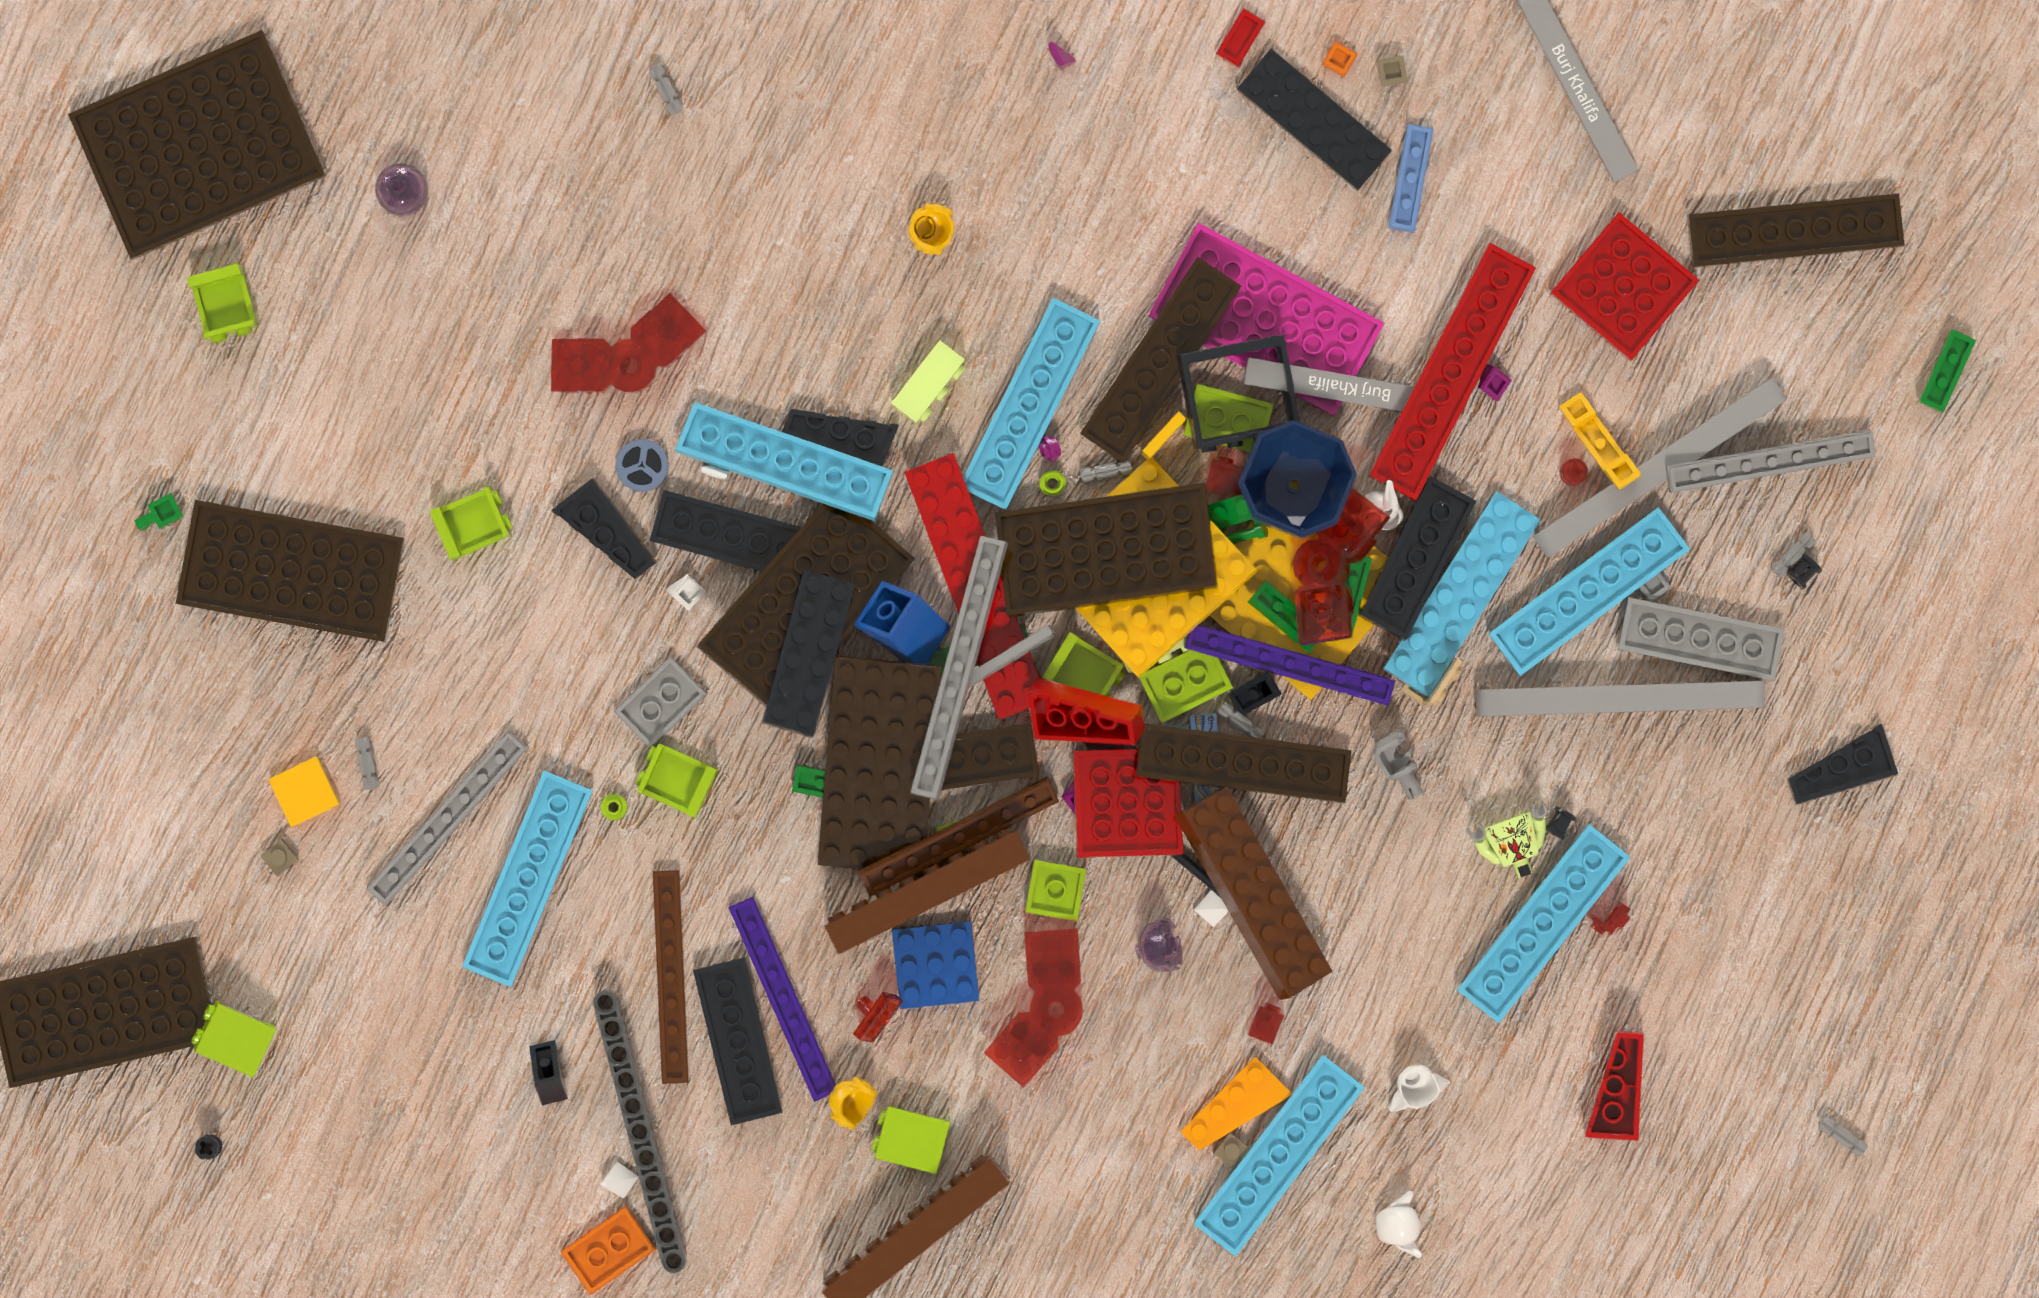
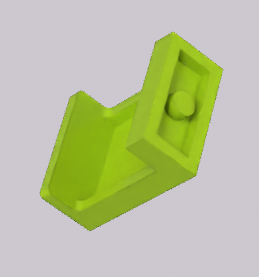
[187,263,259,344]
[429,486,513,561]
[1042,632,1126,697]
[635,743,718,818]
[191,1000,277,1078]
[871,1105,950,1174]

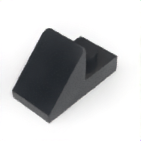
[1228,671,1282,715]

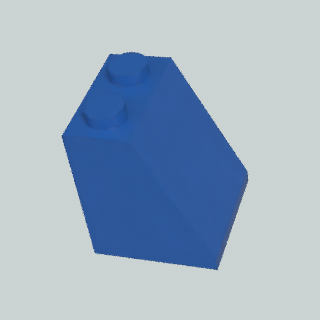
[854,581,951,664]

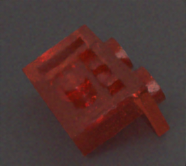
[1206,456,1246,498]

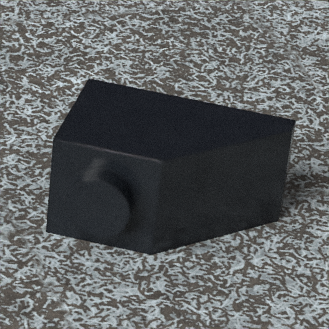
[529,1040,568,1106]

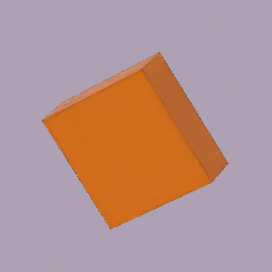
[1321,41,1358,78]

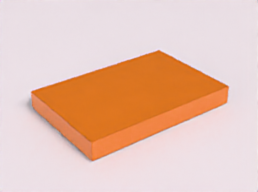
[560,1205,657,1295]

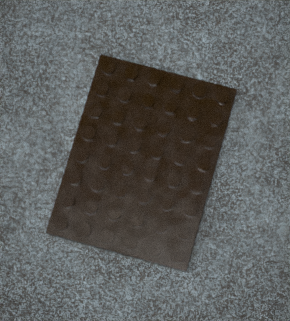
[68,30,326,260]

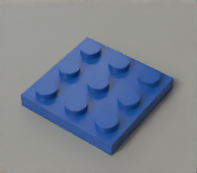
[892,921,979,1009]

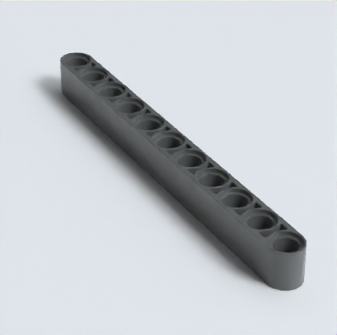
[593,990,687,1273]

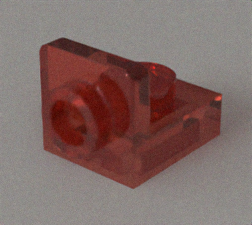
[1247,1002,1285,1045]

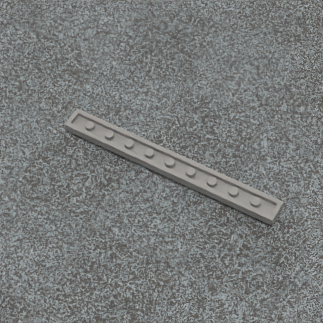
[911,536,1008,800]

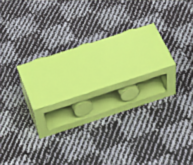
[891,340,966,424]

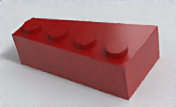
[1027,678,1145,745]
[1585,1031,1644,1141]

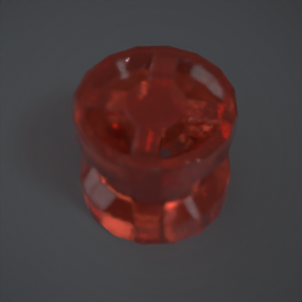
[1559,458,1588,486]

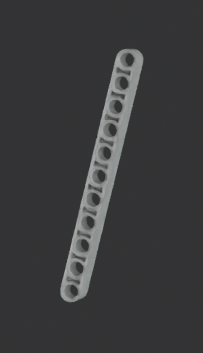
[1533,377,1787,558]
[1475,681,1765,716]

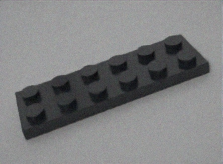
[1237,49,1392,192]
[1358,476,1476,641]
[649,490,801,572]
[761,570,855,738]
[693,957,783,1125]

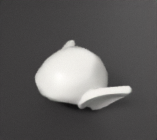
[1344,480,1403,530]
[1389,1065,1450,1112]
[1375,1191,1422,1258]

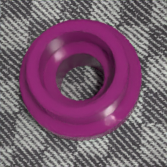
[1039,436,1061,462]

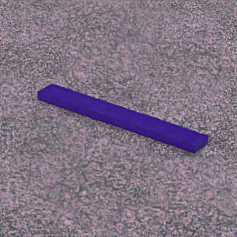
[1184,625,1396,706]
[728,897,836,1102]

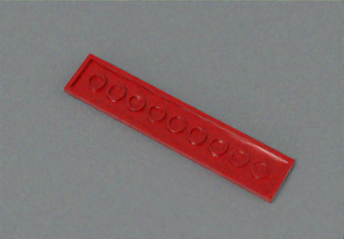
[1368,243,1536,501]
[904,453,1040,720]

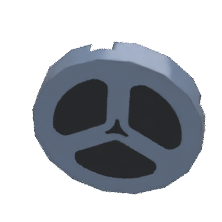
[616,439,668,492]

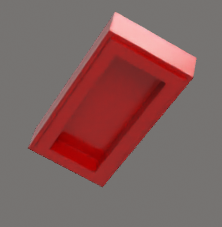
[1216,8,1266,68]

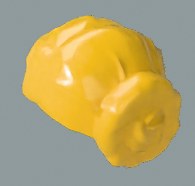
[908,203,955,256]
[828,1076,878,1130]

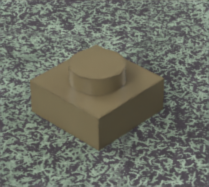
[1376,55,1408,87]
[261,839,299,876]
[1213,1133,1250,1170]

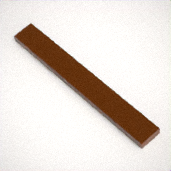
[857,777,1059,896]
[653,870,689,1084]

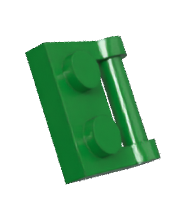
[1208,495,1268,544]

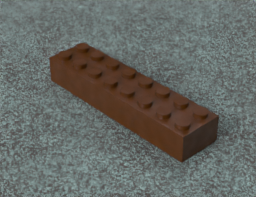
[1174,787,1333,1000]
[824,828,1031,955]
[821,1154,1010,1298]

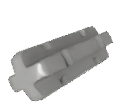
[649,65,683,115]
[1080,460,1132,483]
[1771,533,1816,577]
[1217,702,1264,738]
[355,737,379,790]
[1818,1117,1868,1156]

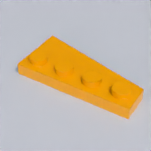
[1180,1057,1292,1151]

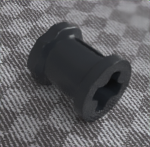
[1786,554,1822,590]
[1546,806,1577,840]
[195,1134,223,1160]

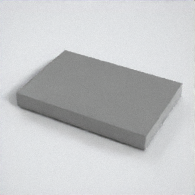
[613,656,708,749]

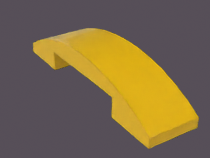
[1559,392,1642,490]

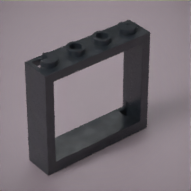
[1176,334,1300,453]

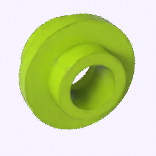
[1039,470,1066,497]
[601,794,628,820]

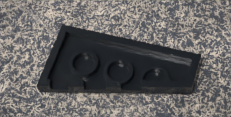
[782,409,899,466]
[551,478,657,579]
[1787,724,1898,806]

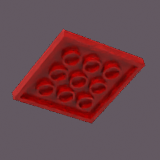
[1550,212,1700,362]
[1072,749,1184,858]

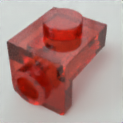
[1588,902,1631,936]

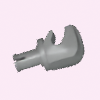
[1373,731,1423,800]

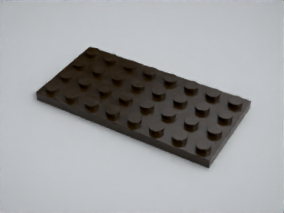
[995,483,1218,618]
[175,500,405,642]
[696,503,915,707]
[817,656,942,875]
[0,937,211,1088]

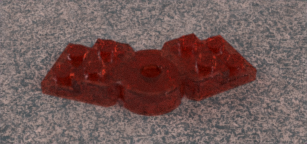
[551,293,707,394]
[1293,488,1391,646]
[983,928,1083,1088]

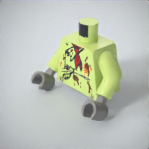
[1466,800,1547,878]

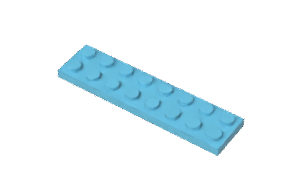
[963,298,1100,511]
[675,402,893,521]
[1383,491,1541,698]
[1488,507,1690,676]
[462,770,593,987]
[1456,824,1631,1023]
[1193,1054,1365,1257]

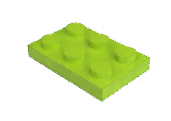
[1183,384,1274,453]
[1139,650,1233,723]

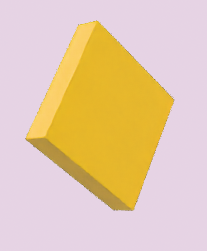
[1141,411,1186,460]
[268,756,340,827]

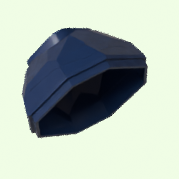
[1238,420,1357,539]

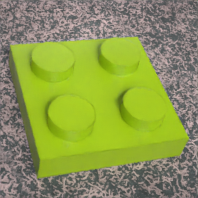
[1025,860,1087,921]

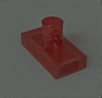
[853,992,903,1043]

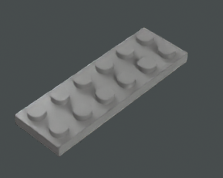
[1617,597,1785,681]

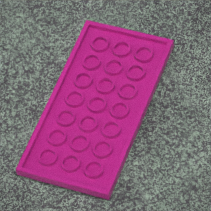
[1148,223,1385,417]

